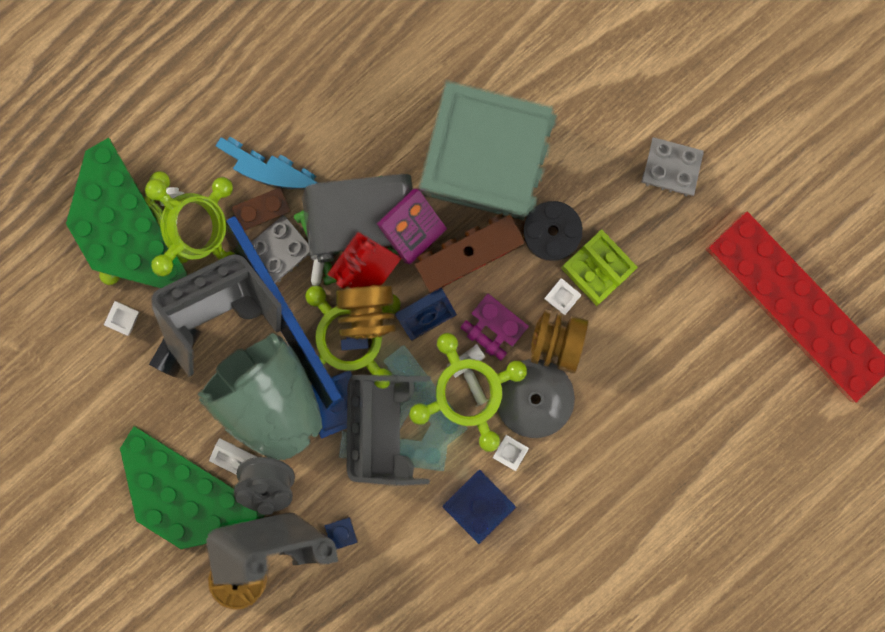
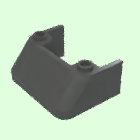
[151,255,282,377]
[346,375,431,486]

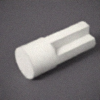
[447,344,485,378]

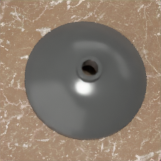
[497,359,575,438]

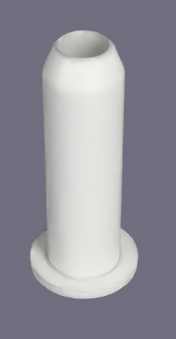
[311,259,324,286]
[464,369,489,407]

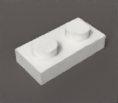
[209,438,257,474]

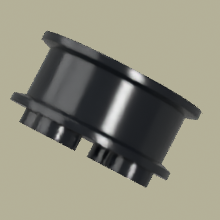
[524,201,583,261]

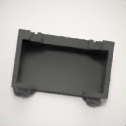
[302,174,413,263]
[207,513,338,584]

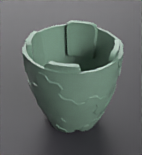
[198,333,322,460]

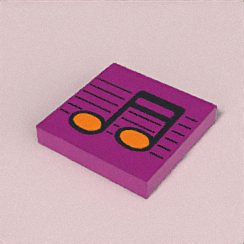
[377,188,447,265]

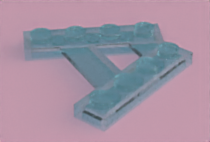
[339,345,468,471]

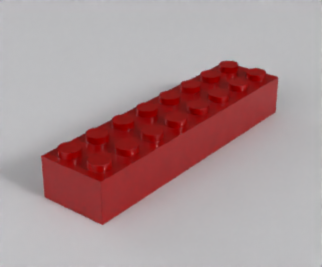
[705,211,885,403]

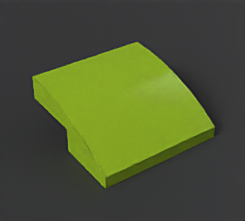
[561,229,638,306]

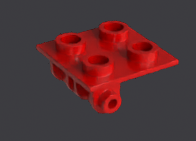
[328,232,401,289]

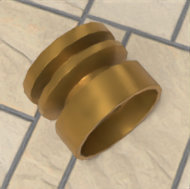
[336,286,396,339]
[531,309,589,374]
[208,571,268,610]

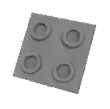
[641,137,704,197]
[251,215,310,283]

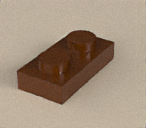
[232,187,291,231]

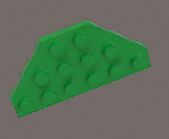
[66,138,188,288]
[120,426,265,549]

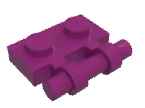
[460,293,529,361]

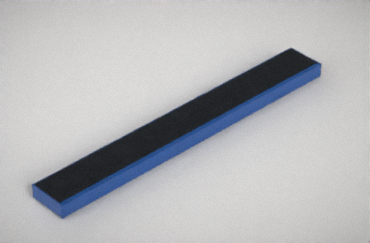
[225,216,341,409]

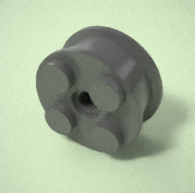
[234,457,295,515]

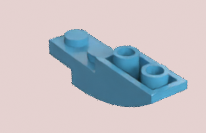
[216,136,318,190]

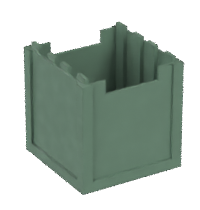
[420,81,557,221]

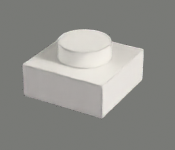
[544,278,581,316]
[104,301,140,336]
[493,435,529,471]

